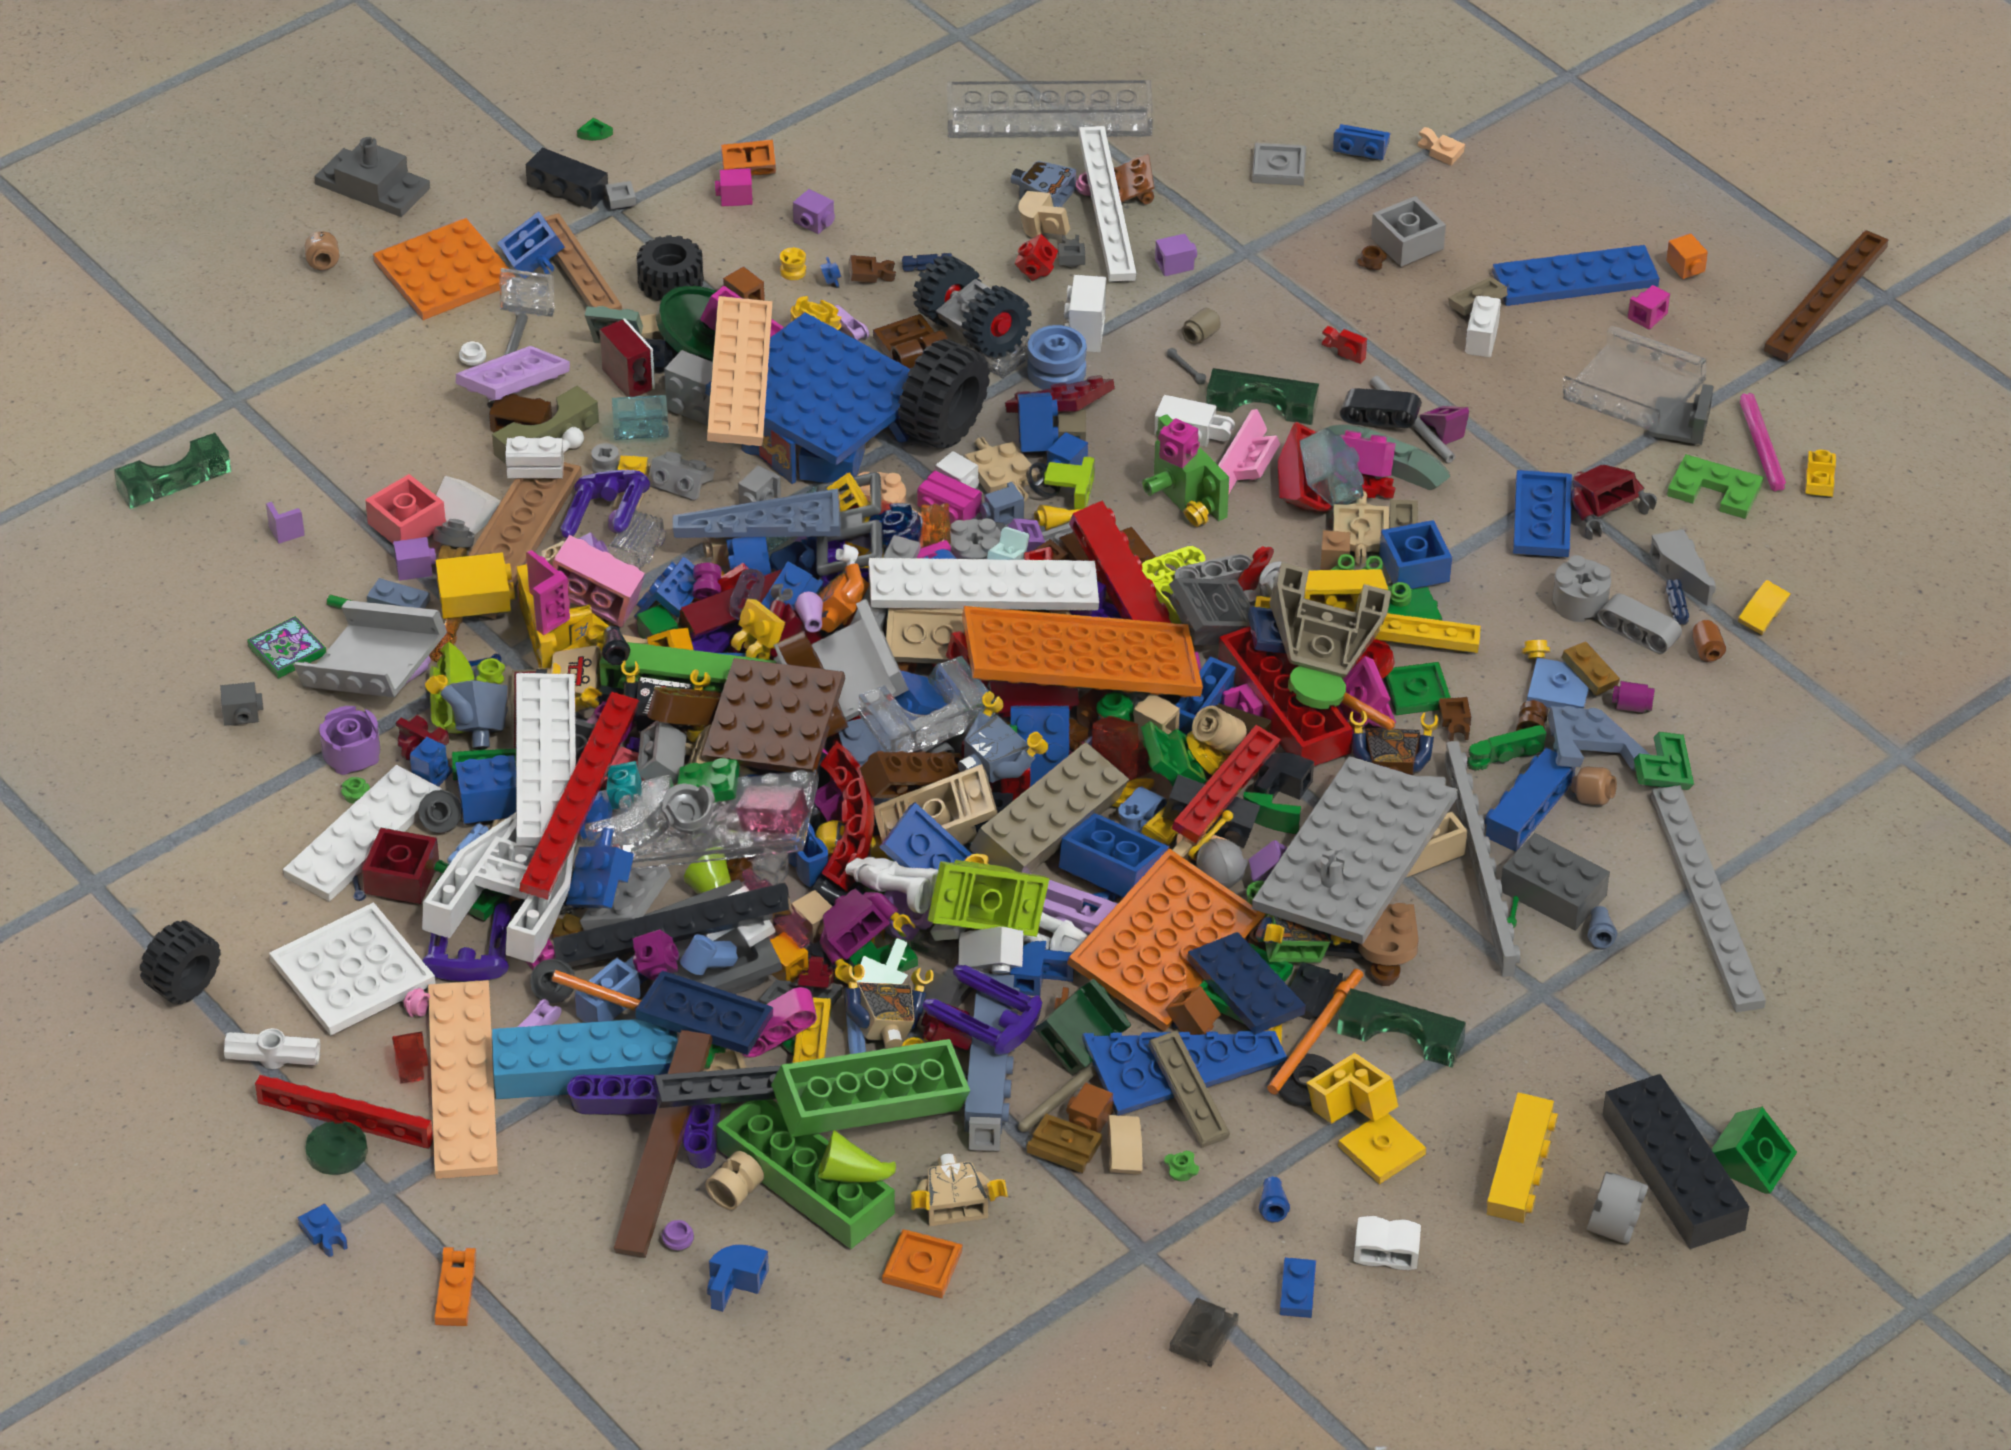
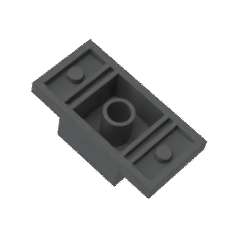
[314,137,430,217]
[1168,578,1252,645]

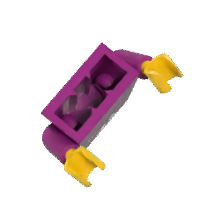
[820,889,915,984]

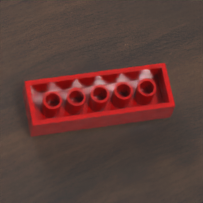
[1218,626,1353,766]

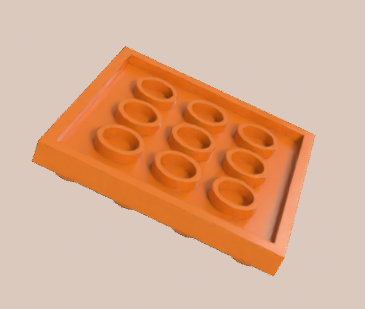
[373,218,516,320]

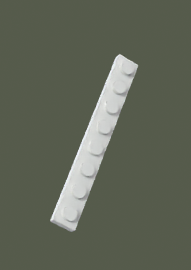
[1078,126,1136,282]

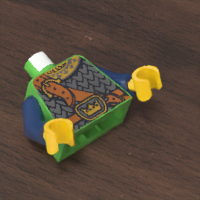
[1255,914,1351,963]

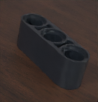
[1340,388,1422,428]

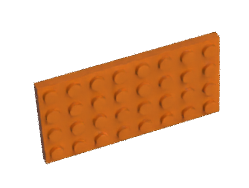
[962,606,1203,697]

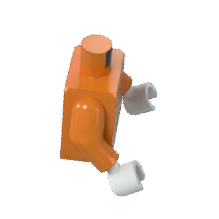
[817,544,869,633]

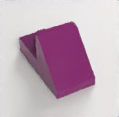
[1419,406,1469,445]

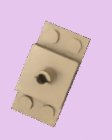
[874,764,998,858]

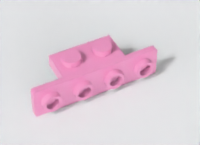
[1218,409,1280,493]

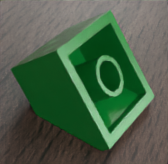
[1711,1106,1797,1194]

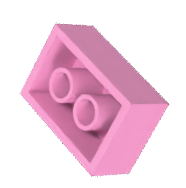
[552,535,645,628]

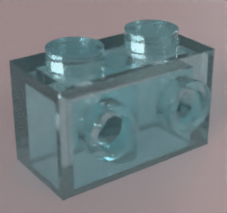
[612,395,669,440]

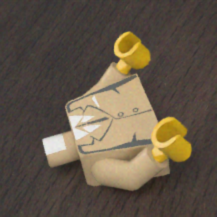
[911,1154,1008,1226]

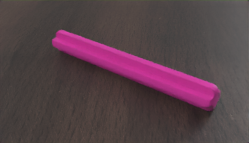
[1740,393,1786,491]

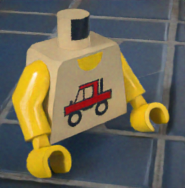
[536,623,606,712]

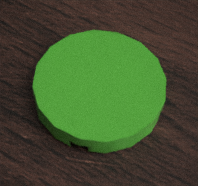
[1288,666,1346,709]

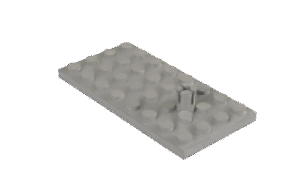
[1252,756,1457,944]

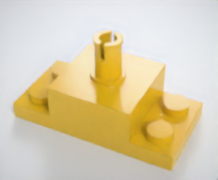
[516,564,592,668]

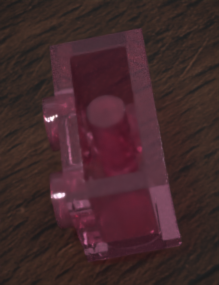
[735,786,809,834]

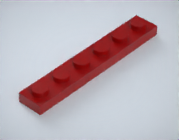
[1171,725,1281,843]
[255,1075,433,1149]

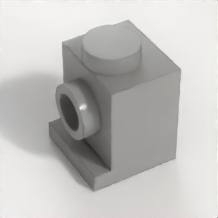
[738,465,781,504]

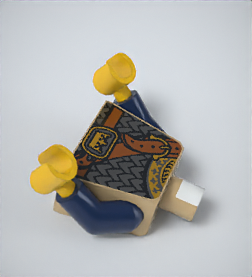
[841,964,934,1049]

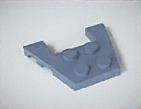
[1548,706,1650,771]

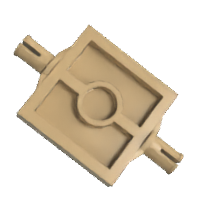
[965,437,1038,501]
[1333,491,1389,564]

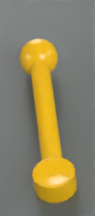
[1188,810,1233,859]

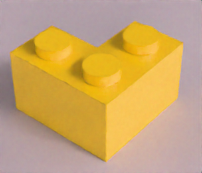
[1306,1053,1399,1124]

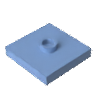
[1527,658,1589,709]

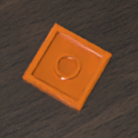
[882,1229,963,1298]

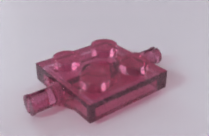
[741,868,810,948]

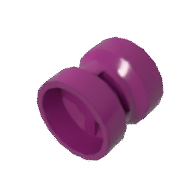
[692,563,722,600]

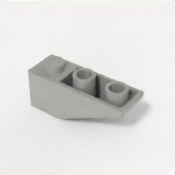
[1650,529,1716,606]

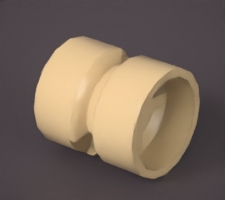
[1192,706,1247,754]
[705,1151,764,1210]

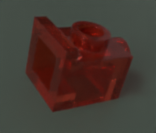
[392,1031,429,1084]

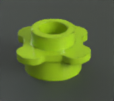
[476,658,505,684]

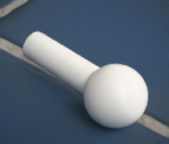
[562,427,584,453]

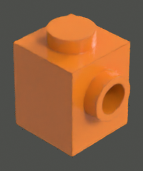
[1666,233,1708,279]

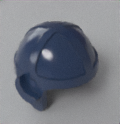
[769,541,819,580]

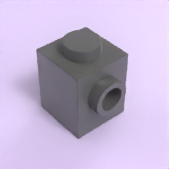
[220,682,264,726]

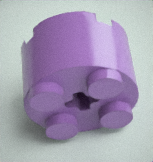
[319,706,380,775]

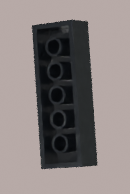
[1602,1074,1750,1249]

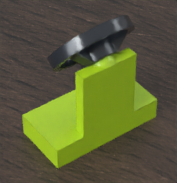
[1026,457,1095,509]

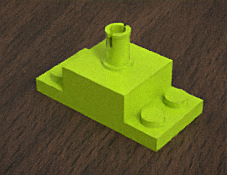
[927,860,1050,937]

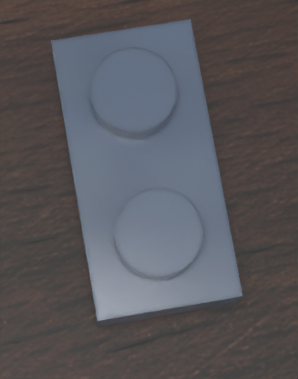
[367,578,430,609]

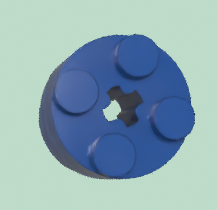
[726,537,772,578]

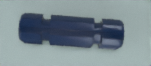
[902,253,953,271]
[1666,579,1689,625]

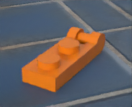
[435,1247,477,1326]

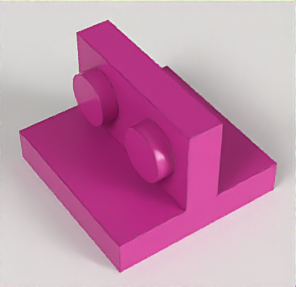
[1334,656,1396,734]

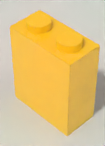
[435,552,515,619]

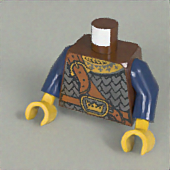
[1348,711,1438,776]

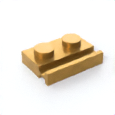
[1027,1113,1102,1173]

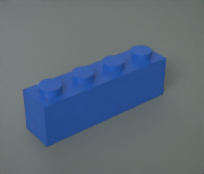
[1484,748,1576,852]

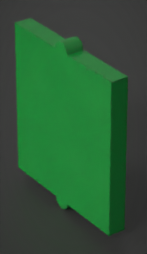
[1387,587,1442,621]

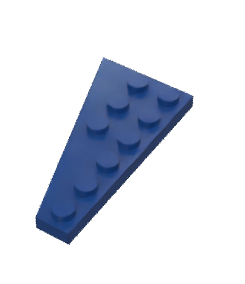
[1082,1031,1287,1116]

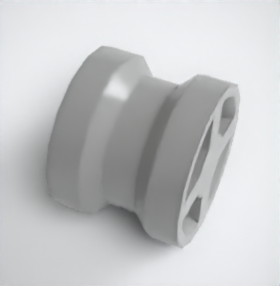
[591,443,619,473]

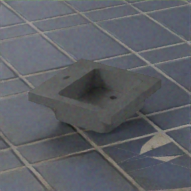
[644,879,782,994]

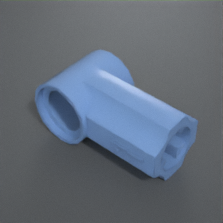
[680,934,738,975]

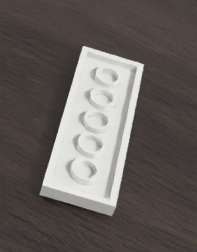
[283,765,442,902]

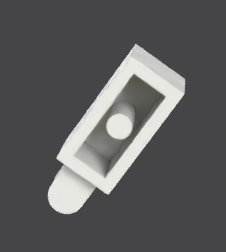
[1154,395,1235,447]

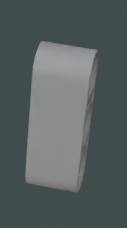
[1174,554,1252,580]
[1597,593,1682,654]

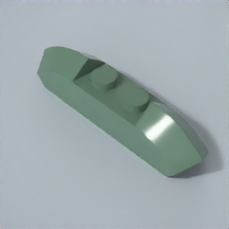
[1327,425,1451,490]

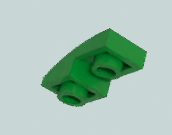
[1243,792,1301,834]

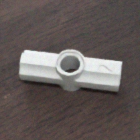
[224,1028,321,1069]

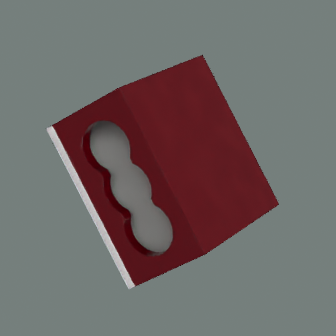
[600,319,655,400]

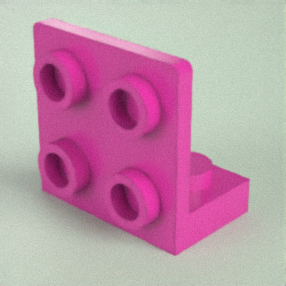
[526,550,570,635]

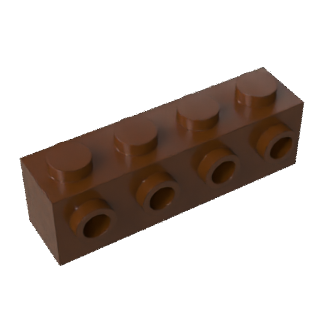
[859,751,963,798]

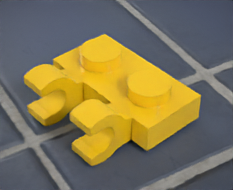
[731,599,785,660]

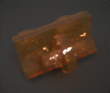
[921,503,951,547]

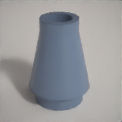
[1587,906,1617,948]

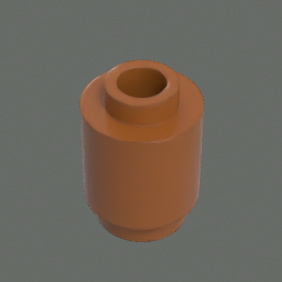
[1692,620,1726,662]

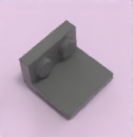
[1649,384,1714,445]

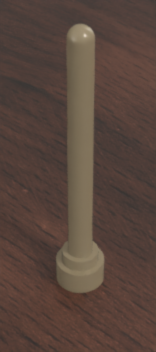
[1018,1063,1097,1132]

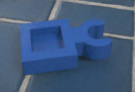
[298,1204,348,1257]

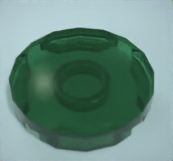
[305,1121,368,1175]

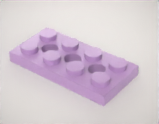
[456,346,570,400]

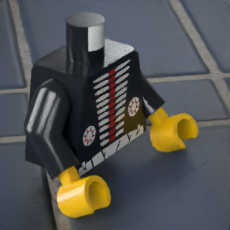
[621,661,711,732]

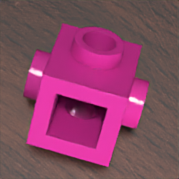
[1158,418,1200,469]

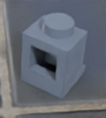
[980,482,1024,525]

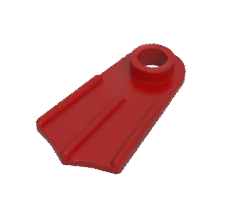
[1238,546,1274,591]

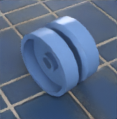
[1027,325,1087,390]

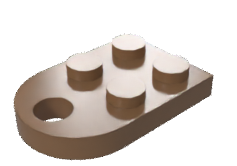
[1357,903,1419,965]

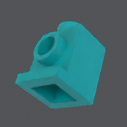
[606,761,643,810]

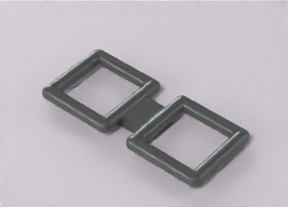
[816,472,882,576]

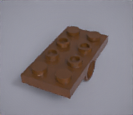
[873,314,948,369]

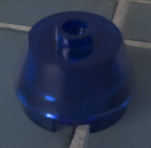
[869,503,923,554]

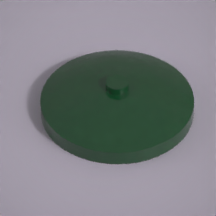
[656,286,717,362]

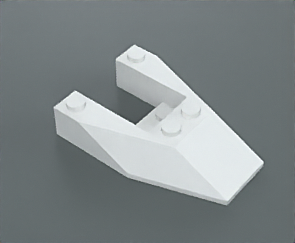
[422,812,575,963]

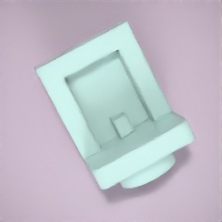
[987,527,1029,560]

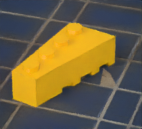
[1487,1092,1558,1224]

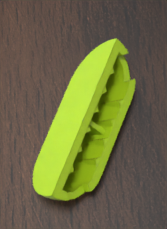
[429,642,474,734]

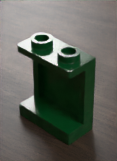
[1033,979,1131,1076]

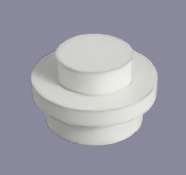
[459,341,486,366]

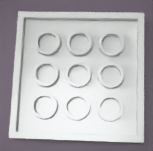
[269,902,436,1036]

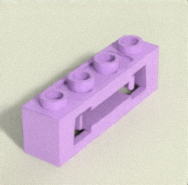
[1030,873,1118,936]

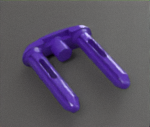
[560,470,650,538]
[422,901,512,981]
[922,965,1043,1055]

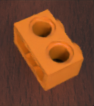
[721,140,776,176]

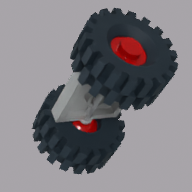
[913,255,1032,358]

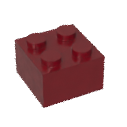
[362,827,439,904]

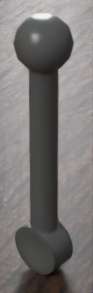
[1167,348,1206,384]

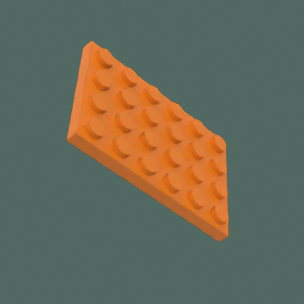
[1067,849,1266,1032]

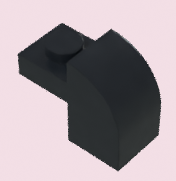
[1253,753,1314,800]

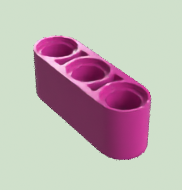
[742,987,817,1057]

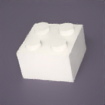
[1064,275,1106,352]

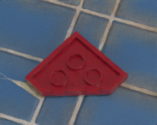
[1005,375,1115,413]

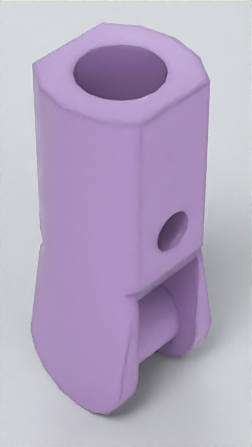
[835,305,869,340]
[518,999,561,1027]

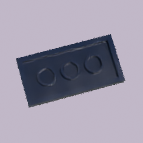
[1187,932,1306,1035]
[636,970,773,1055]

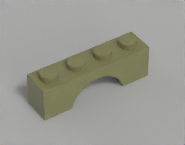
[492,386,599,464]

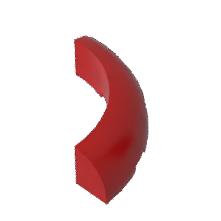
[820,741,875,893]

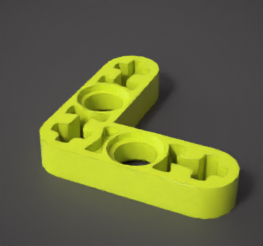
[1142,546,1206,624]

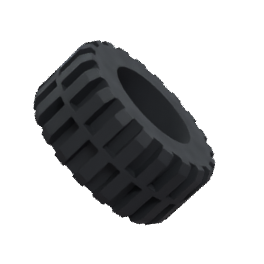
[898,339,990,449]

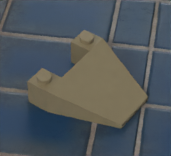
[1270,562,1391,678]

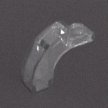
[585,774,674,852]

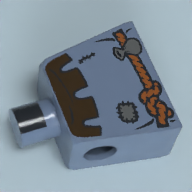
[1011,161,1076,207]

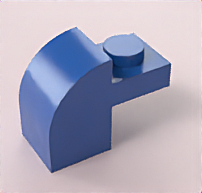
[1010,941,1074,996]
[707,1245,769,1312]

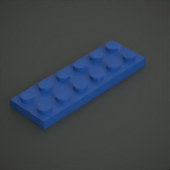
[1492,245,1660,306]

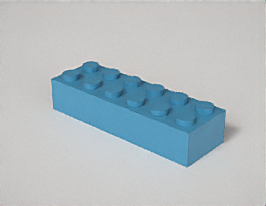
[492,1019,678,1099]

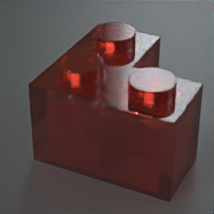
[1092,716,1153,782]

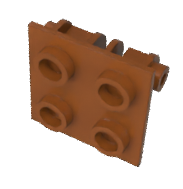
[1114,154,1155,204]

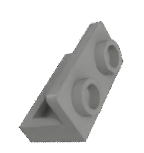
[648,452,715,500]

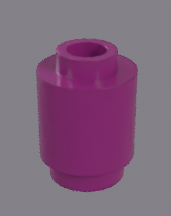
[1612,681,1655,713]

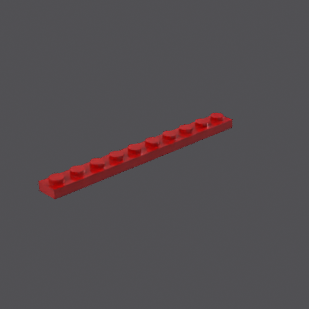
[519,692,639,900]

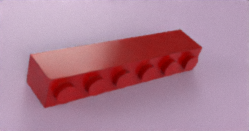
[1069,500,1171,623]

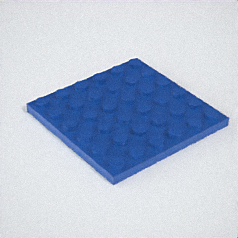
[705,312,910,466]

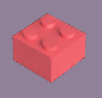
[365,474,446,545]

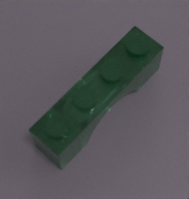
[1206,368,1319,425]
[114,432,231,509]
[1337,988,1466,1068]

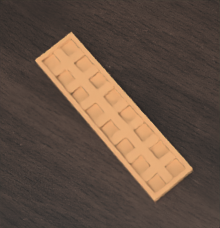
[707,296,773,446]
[428,980,498,1179]

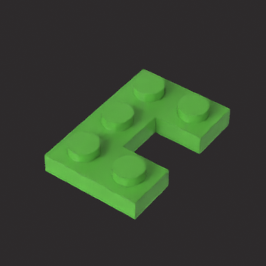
[1667,454,1764,519]

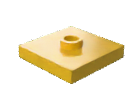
[1338,1113,1426,1185]

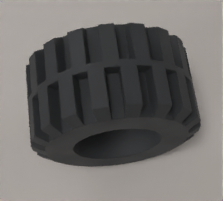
[637,235,704,301]
[140,920,221,1004]

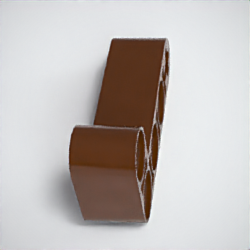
[777,631,849,738]
[647,687,722,726]

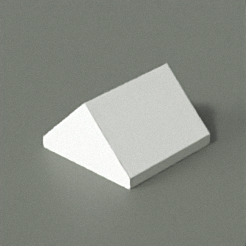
[436,476,501,534]

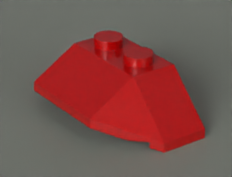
[1278,422,1337,511]

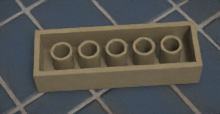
[969,742,1129,874]

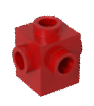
[1015,233,1058,281]

